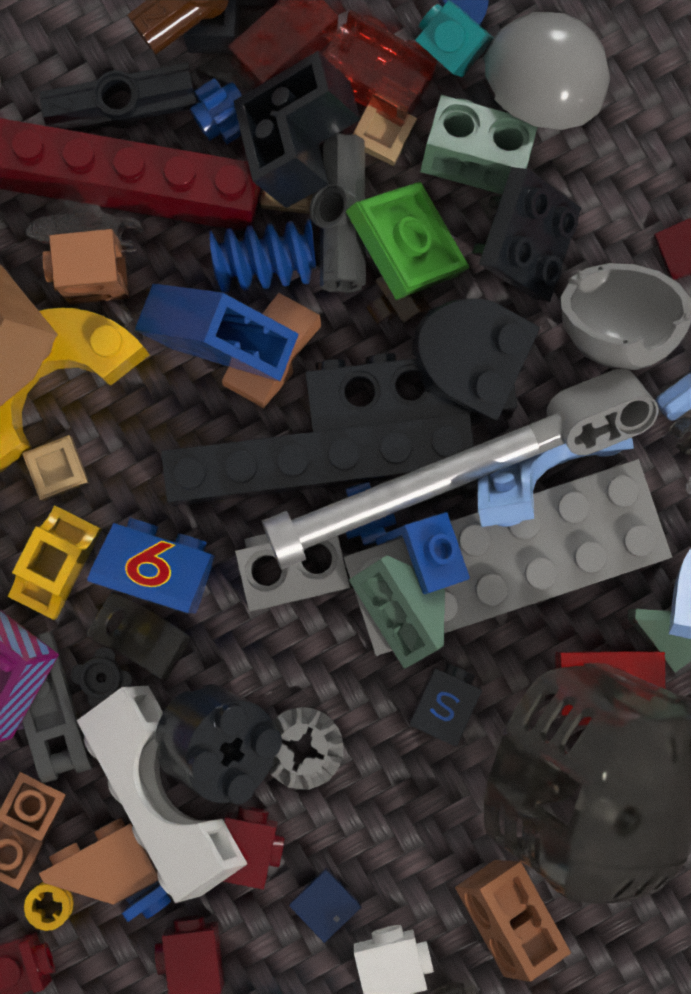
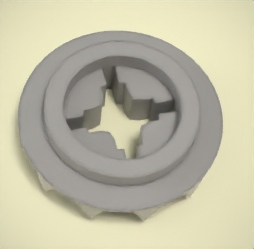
[269,707,344,790]

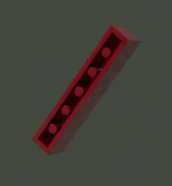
[0,118,261,232]

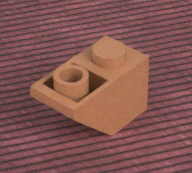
[39,818,158,905]

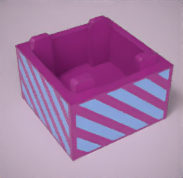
[0,610,59,742]

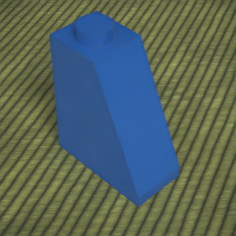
[135,284,299,381]

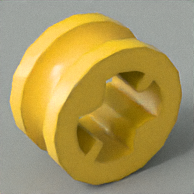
[24,882,74,931]

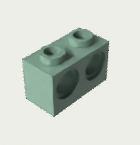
[420,95,538,194]

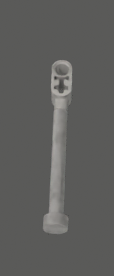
[262,369,659,570]

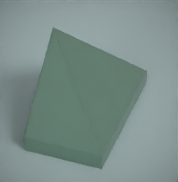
[349,555,445,669]
[627,609,691,673]

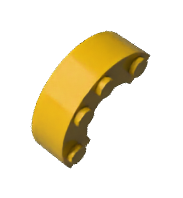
[0,308,150,473]

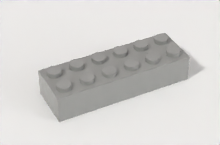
[343,459,672,656]

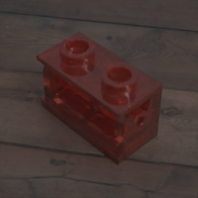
[228,0,338,89]
[322,10,438,127]

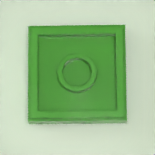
[346,182,469,300]

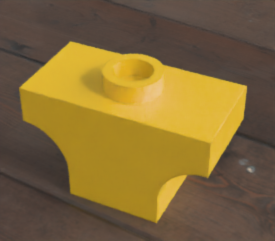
[8,505,102,620]

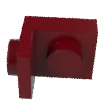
[0,932,55,994]

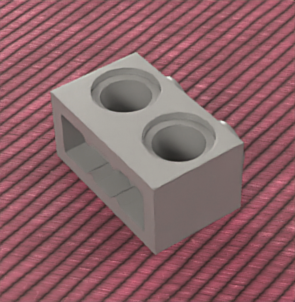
[235,534,350,612]

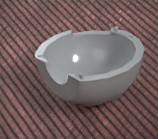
[482,12,610,130]
[561,263,691,370]

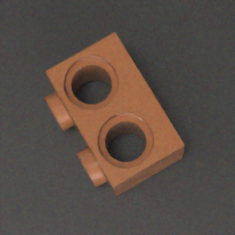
[43,229,130,304]
[455,860,571,982]

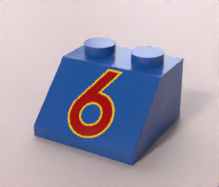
[87,517,215,613]

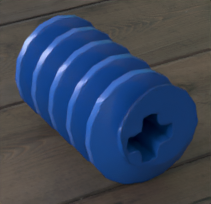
[209,218,316,293]

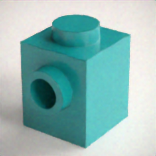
[416,0,494,77]

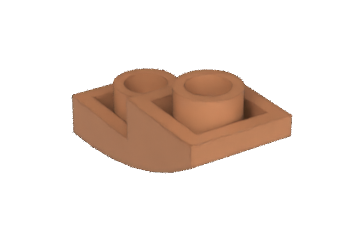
[222,293,321,409]
[0,772,66,891]

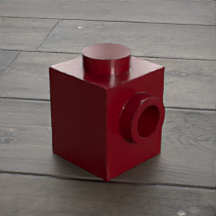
[223,806,285,890]
[155,915,225,994]

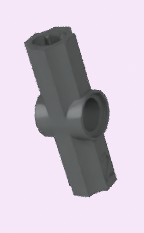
[309,133,366,293]

